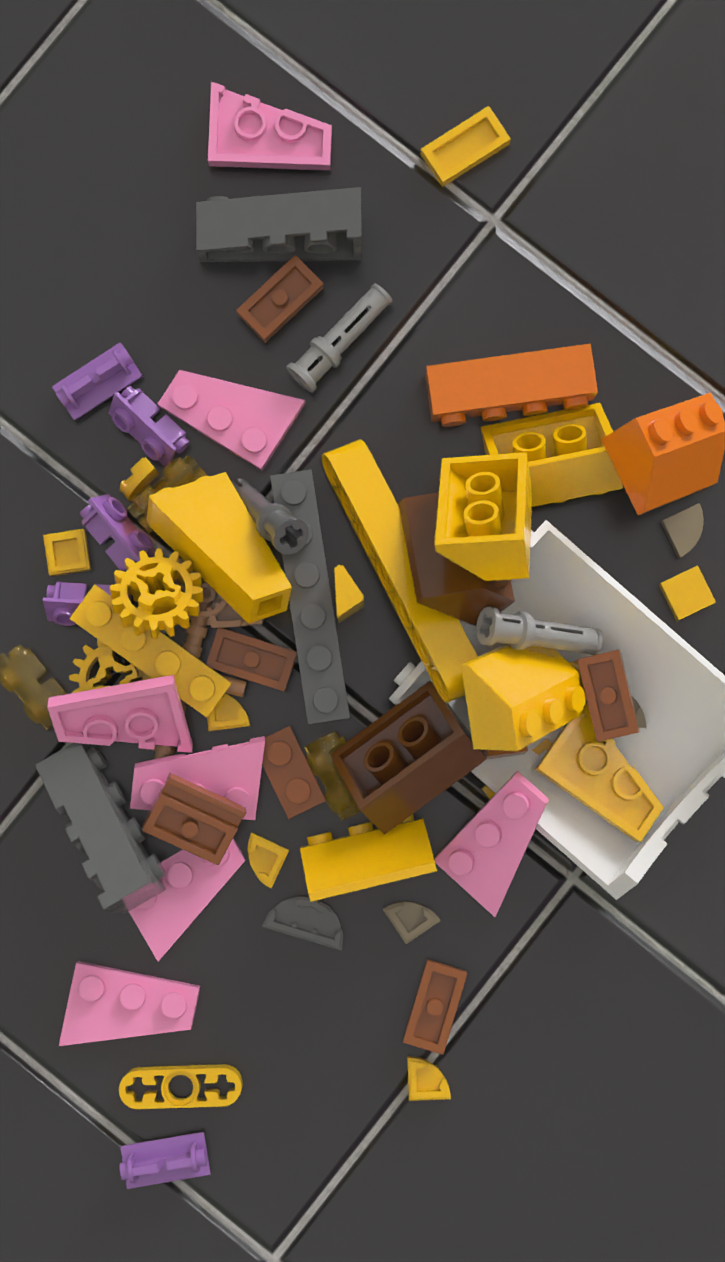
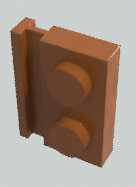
[142,773,246,866]

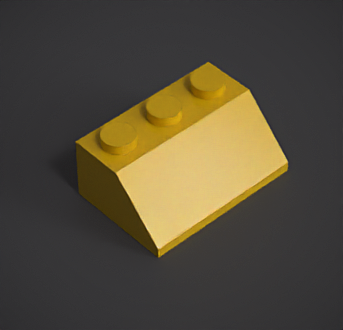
[480,403,623,507]
[435,452,532,581]
[461,644,585,751]
[300,814,437,902]

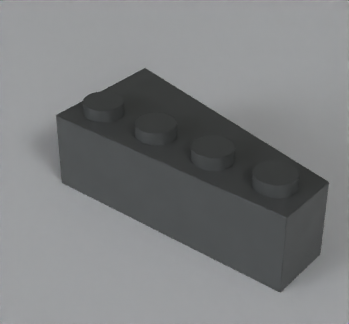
[196,187,362,262]
[35,743,166,915]

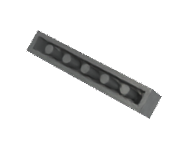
[270,469,350,725]

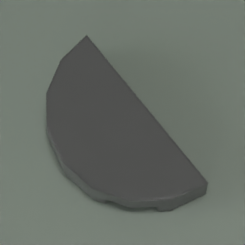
[262,896,343,951]

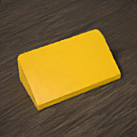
[334,564,364,623]

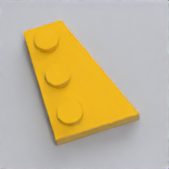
[534,702,664,843]

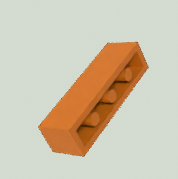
[425,343,598,427]

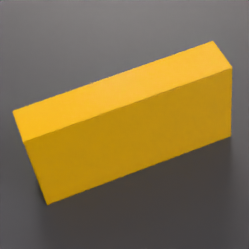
[420,106,511,187]

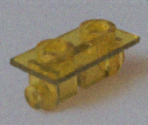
[127,455,208,533]
[0,644,66,731]
[305,731,361,821]

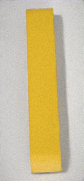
[321,439,478,703]

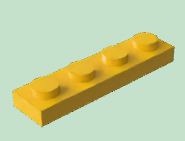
[69,584,232,718]

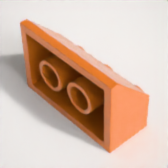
[601,392,725,515]

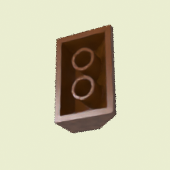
[399,492,515,626]
[330,680,487,835]

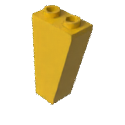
[147,472,292,624]

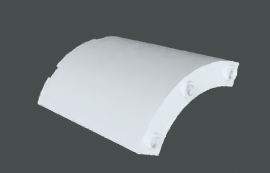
[389,520,725,900]

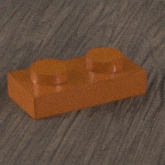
[236,254,324,343]
[206,628,297,692]
[577,649,640,742]
[262,726,326,819]
[402,959,468,1055]

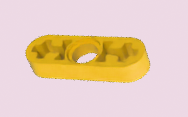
[119,1064,243,1109]

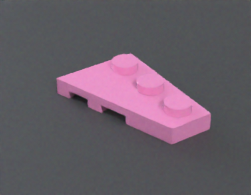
[208,81,332,171]
[158,370,306,471]
[47,675,193,753]
[130,736,265,820]
[434,770,549,917]
[129,838,246,962]
[59,961,201,1046]

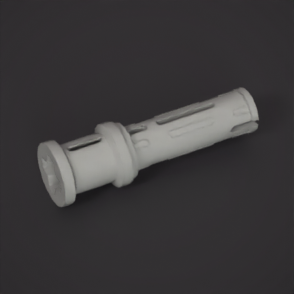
[286,283,393,393]
[476,607,603,655]

